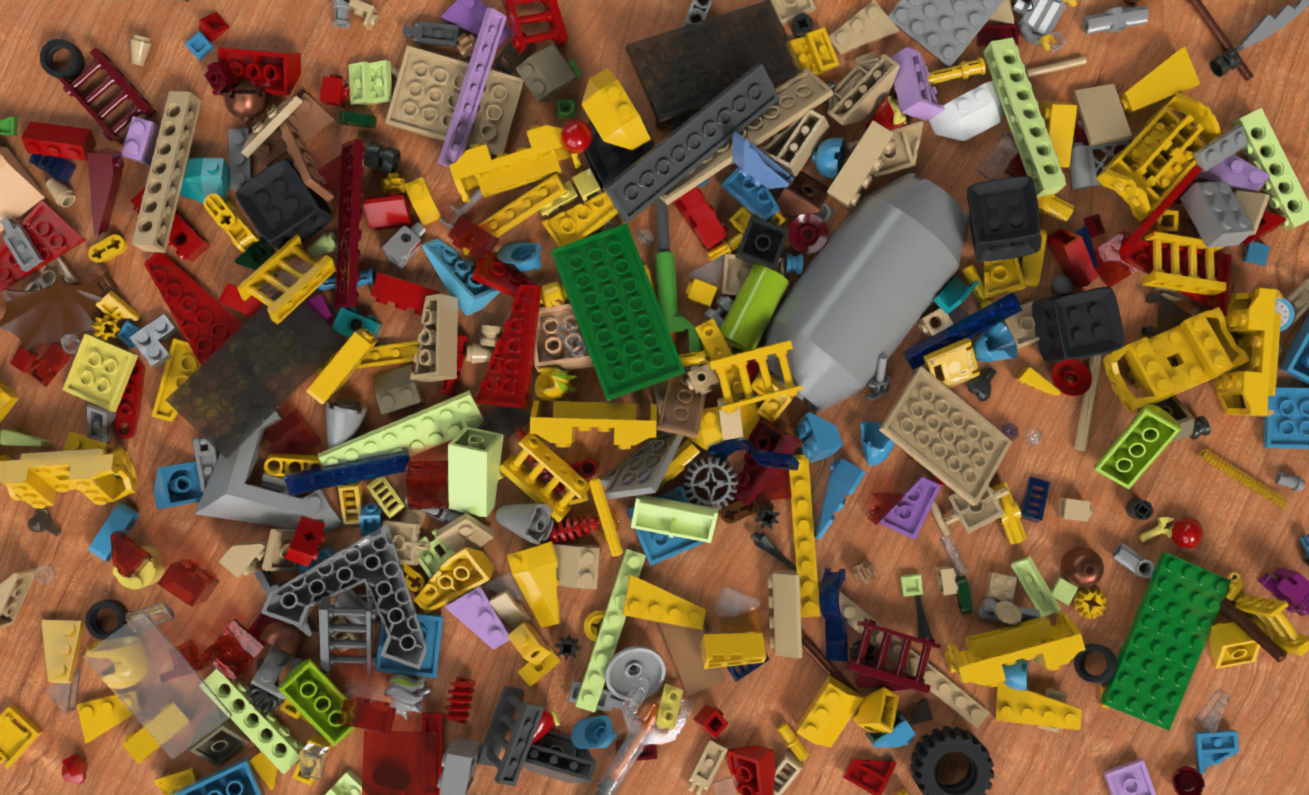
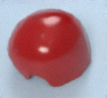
[560,119,593,154]
[1172,517,1204,548]

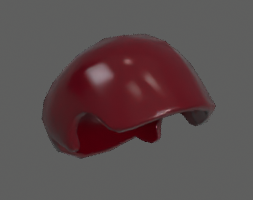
[1171,766,1205,795]

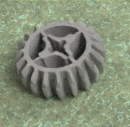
[683,456,738,510]

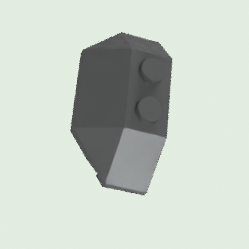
[523,730,596,783]

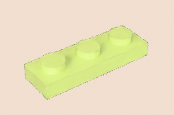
[1010,556,1061,617]

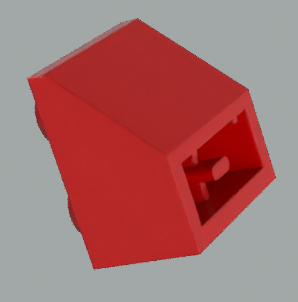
[362,193,414,231]

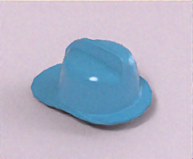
[497,242,542,272]
[571,715,617,749]

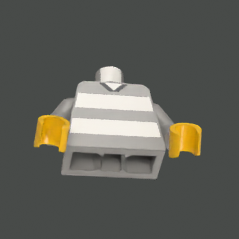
[1012,0,1077,51]

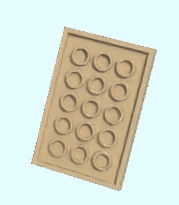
[385,45,525,156]
[879,366,1013,506]

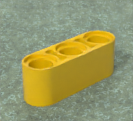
[1018,229,1047,287]
[264,453,326,479]

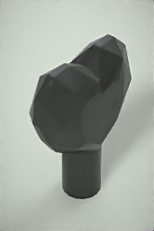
[968,368,997,401]

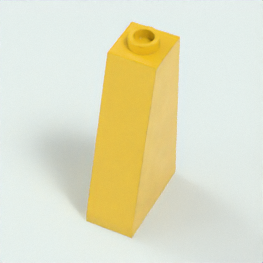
[1119,47,1200,116]
[306,328,378,405]

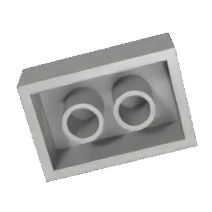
[1180,181,1254,248]
[437,738,481,795]

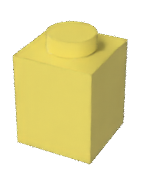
[572,169,602,203]

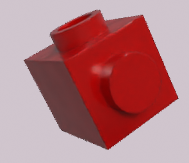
[319,74,350,108]
[692,705,729,739]

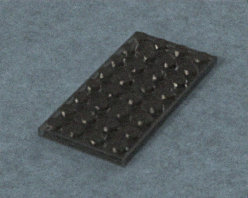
[625,0,803,123]
[166,284,346,459]

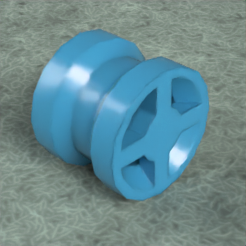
[785,254,803,275]

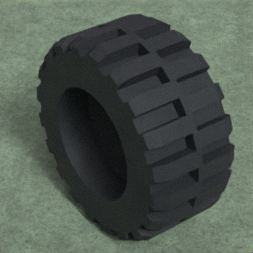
[911,726,994,795]

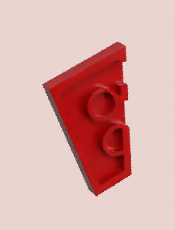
[471,246,535,298]

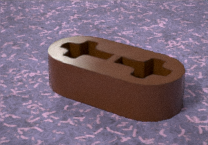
[721,499,758,524]

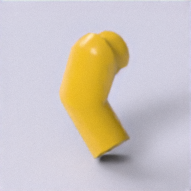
[1224,572,1243,603]

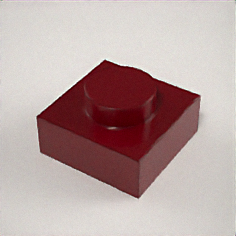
[1083,214,1105,238]

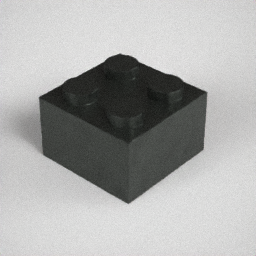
[735,216,790,270]

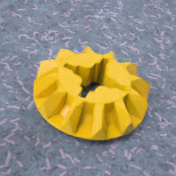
[1074,586,1107,619]
[584,610,605,642]

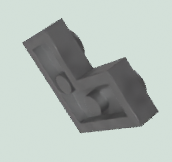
[129,314,177,369]

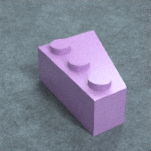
[890,47,945,121]

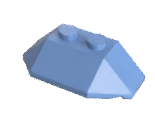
[733,131,795,189]

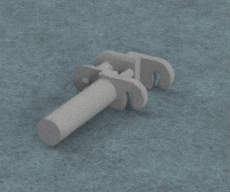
[439,188,482,235]
[866,354,891,400]

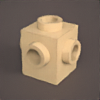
[685,364,719,395]

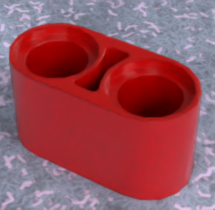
[569,459,598,479]

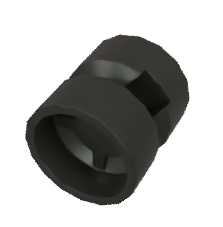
[364,141,401,174]

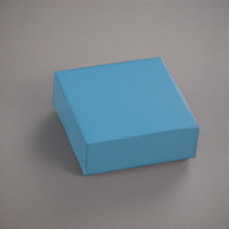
[185,31,215,61]
[1243,242,1270,266]
[116,320,141,349]

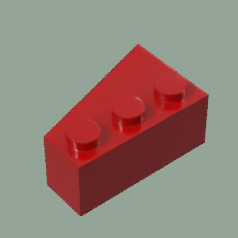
[673,186,728,251]

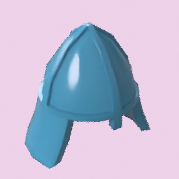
[973,320,1018,362]
[860,421,896,467]

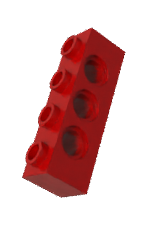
[130,186,211,262]

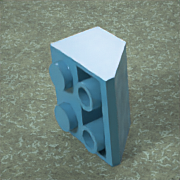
[795,412,843,463]

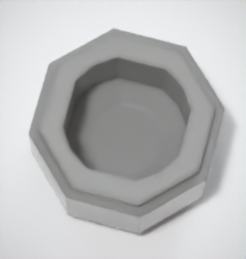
[1051,275,1073,295]

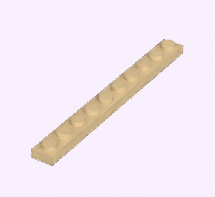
[819,584,990,729]

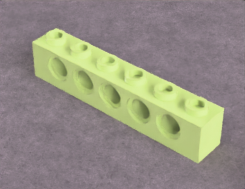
[1231,108,1309,230]
[199,665,305,774]

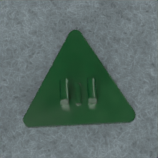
[235,236,278,276]

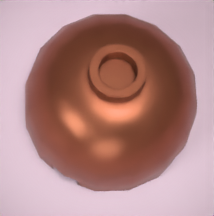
[224,90,267,121]
[1060,546,1104,588]
[259,621,302,656]

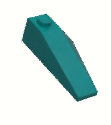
[148,157,230,204]

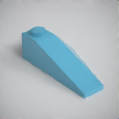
[422,239,501,316]

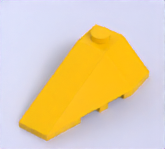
[507,541,560,628]
[414,547,495,614]

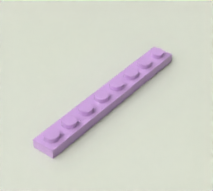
[438,8,507,168]

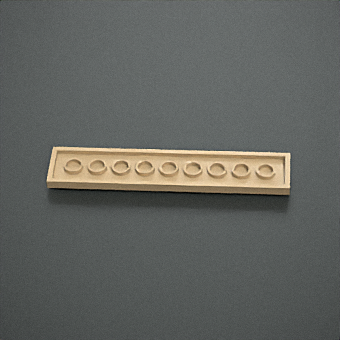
[660,68,833,205]

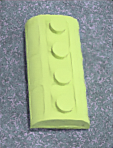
[631,495,719,543]

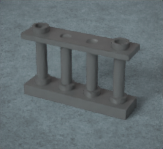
[319,596,377,675]
[476,686,544,786]

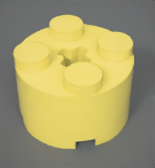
[113,546,165,589]

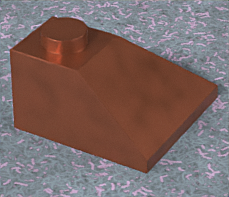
[776,171,829,216]

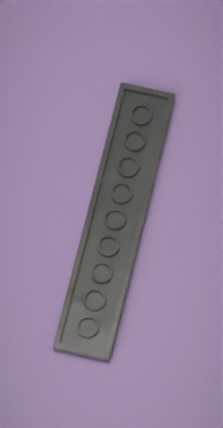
[603,63,780,223]

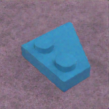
[1194,730,1239,773]

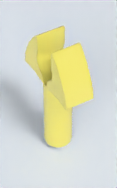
[1139,517,1175,542]

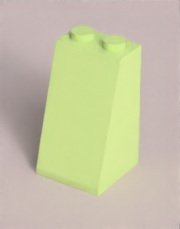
[448,427,503,517]

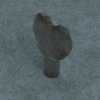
[27,508,62,536]

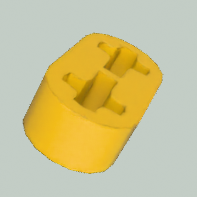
[88,235,128,264]
[401,564,426,592]

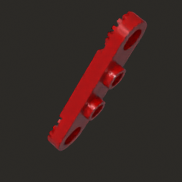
[114,360,146,439]

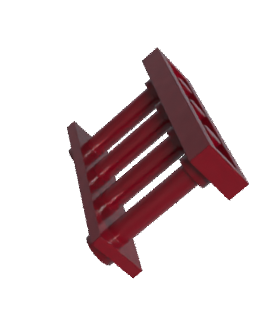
[59,47,157,144]
[845,618,941,694]

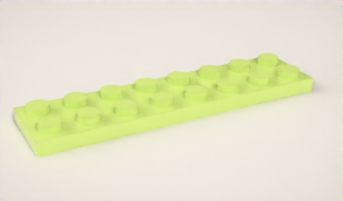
[318,390,486,487]

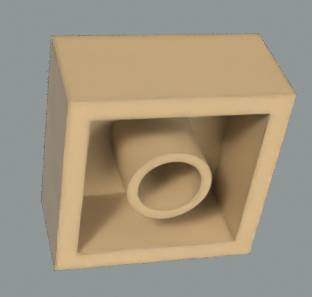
[935,565,958,595]
[985,572,1017,603]

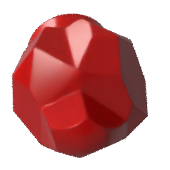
[62,754,88,785]

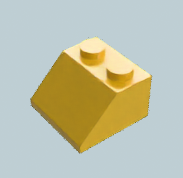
[1208,619,1261,669]

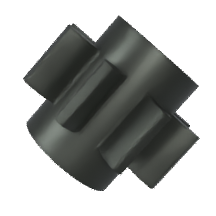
[755,505,780,530]
[555,634,581,661]
[850,640,875,666]

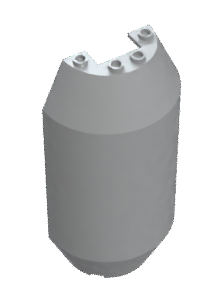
[759,173,970,413]

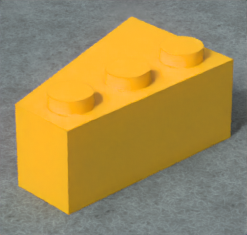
[1039,101,1077,167]
[700,631,766,669]

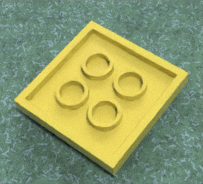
[62,334,138,412]

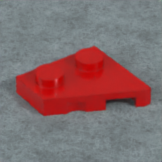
[842,759,897,795]

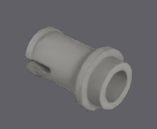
[1275,472,1305,492]

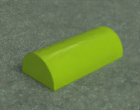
[719,264,789,351]
[1094,404,1181,489]
[278,659,366,747]

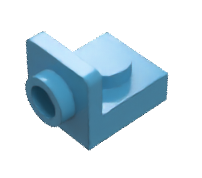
[359,504,383,536]

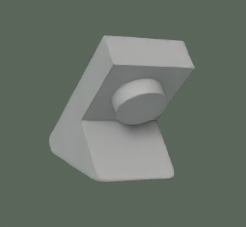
[87,404,116,444]

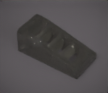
[494,31,537,75]

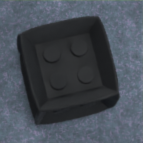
[584,106,655,192]
[235,159,333,250]
[967,176,1042,261]
[1032,287,1124,362]

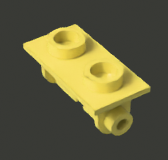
[540,181,578,216]
[655,684,683,730]

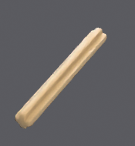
[1074,354,1103,451]

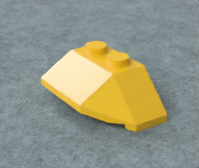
[581,68,651,151]
[685,402,760,450]

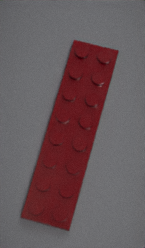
[334,139,365,308]

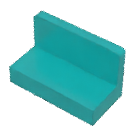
[933,276,979,314]

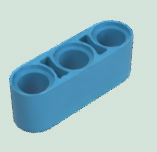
[88,502,140,562]

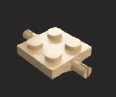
[943,485,1010,534]
[382,520,431,565]

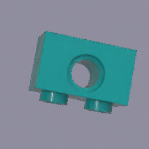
[331,307,382,339]

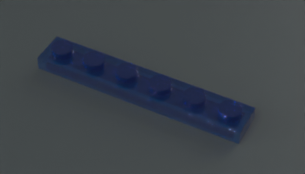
[903,292,1022,370]
[285,450,413,495]

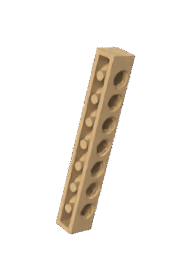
[132,91,202,253]

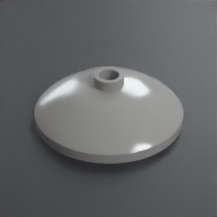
[605,646,666,701]

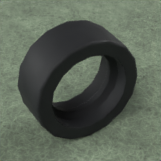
[40,39,84,80]
[85,599,130,640]
[1074,643,1117,684]

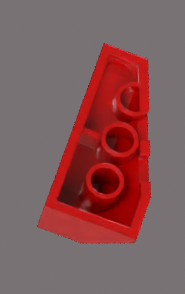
[727,745,776,795]

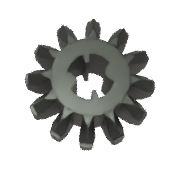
[247,682,282,713]

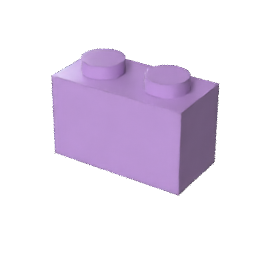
[121,116,160,165]

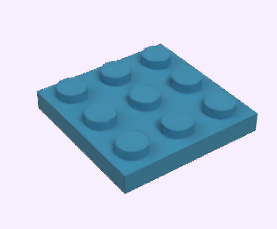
[1263,387,1309,449]
[627,486,706,566]
[376,613,444,678]

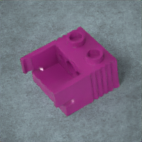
[1258,567,1309,617]

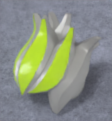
[383,674,431,720]

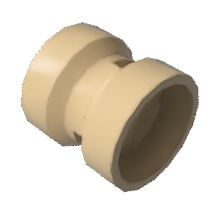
[480,325,502,347]

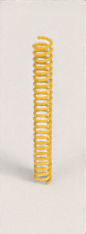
[1198,449,1287,509]

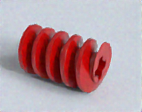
[443,677,476,723]

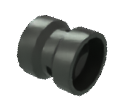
[1210,49,1241,77]
[1126,499,1153,520]

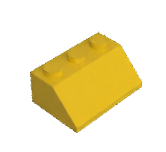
[797,675,864,747]

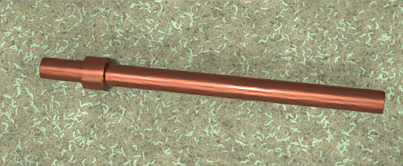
[1187,0,1254,81]

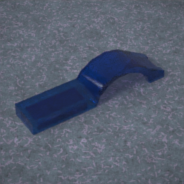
[707,438,800,471]
[819,568,848,662]

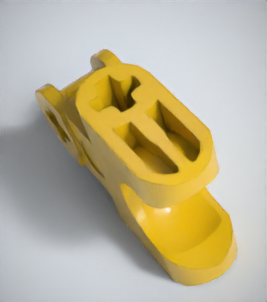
[203,193,260,253]

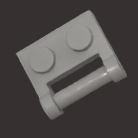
[251,646,303,699]

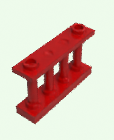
[502,0,568,55]

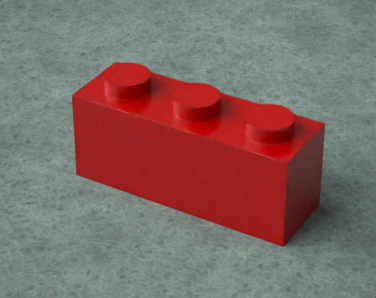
[21,121,96,161]
[370,272,439,316]

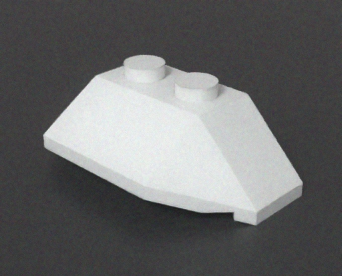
[928,81,1004,141]

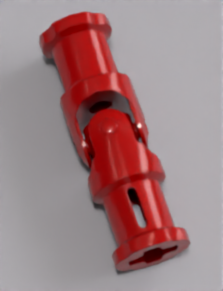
[438,335,469,396]

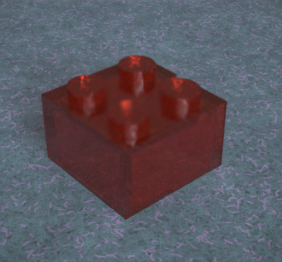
[157,559,219,607]
[338,696,397,734]

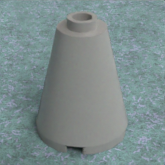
[325,398,367,449]
[496,503,554,544]

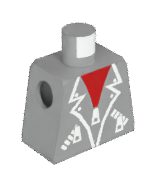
[382,222,426,270]

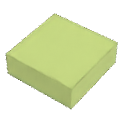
[900,573,923,597]
[1051,577,1078,606]

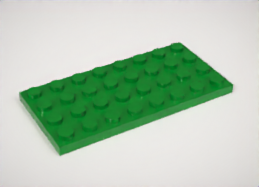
[550,223,685,402]
[1100,551,1231,731]

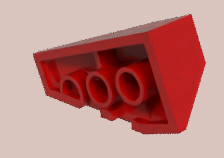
[218,47,301,96]

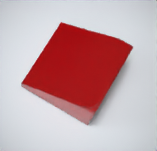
[199,12,230,42]
[10,346,38,373]

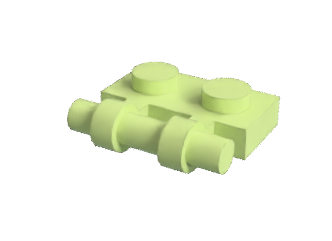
[419,528,455,579]

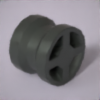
[791,13,813,38]
[1189,416,1211,440]

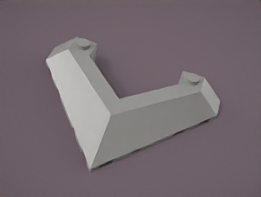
[195,384,343,533]
[261,523,428,670]

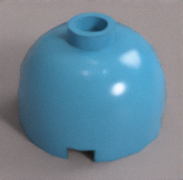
[812,138,846,179]
[1002,658,1028,691]

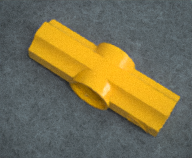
[1037,194,1074,222]
[656,439,700,492]
[990,481,1027,545]

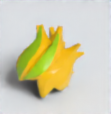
[535,366,577,402]

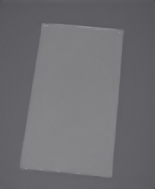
[83,611,232,759]

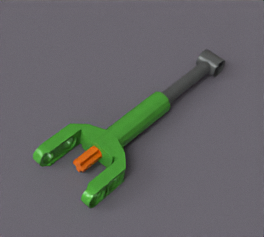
[655,197,703,366]

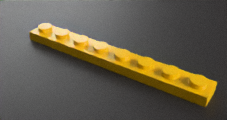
[788,454,820,617]

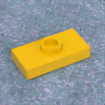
[517,645,561,687]

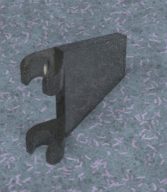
[1142,294,1193,336]

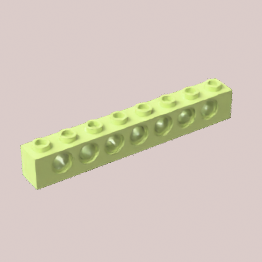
[983,38,1066,197]

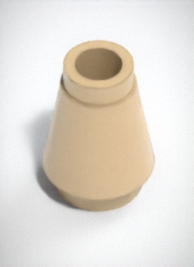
[130,35,152,66]
[45,178,76,208]
[466,344,494,364]

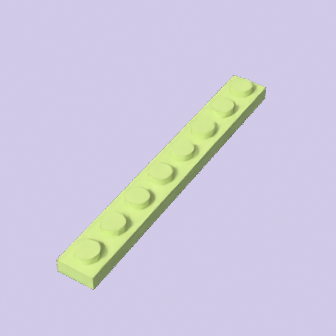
[575,549,646,712]

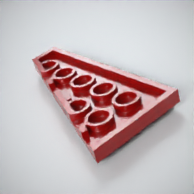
[0,200,87,293]
[1120,238,1232,315]
[144,252,250,375]
[474,284,542,409]

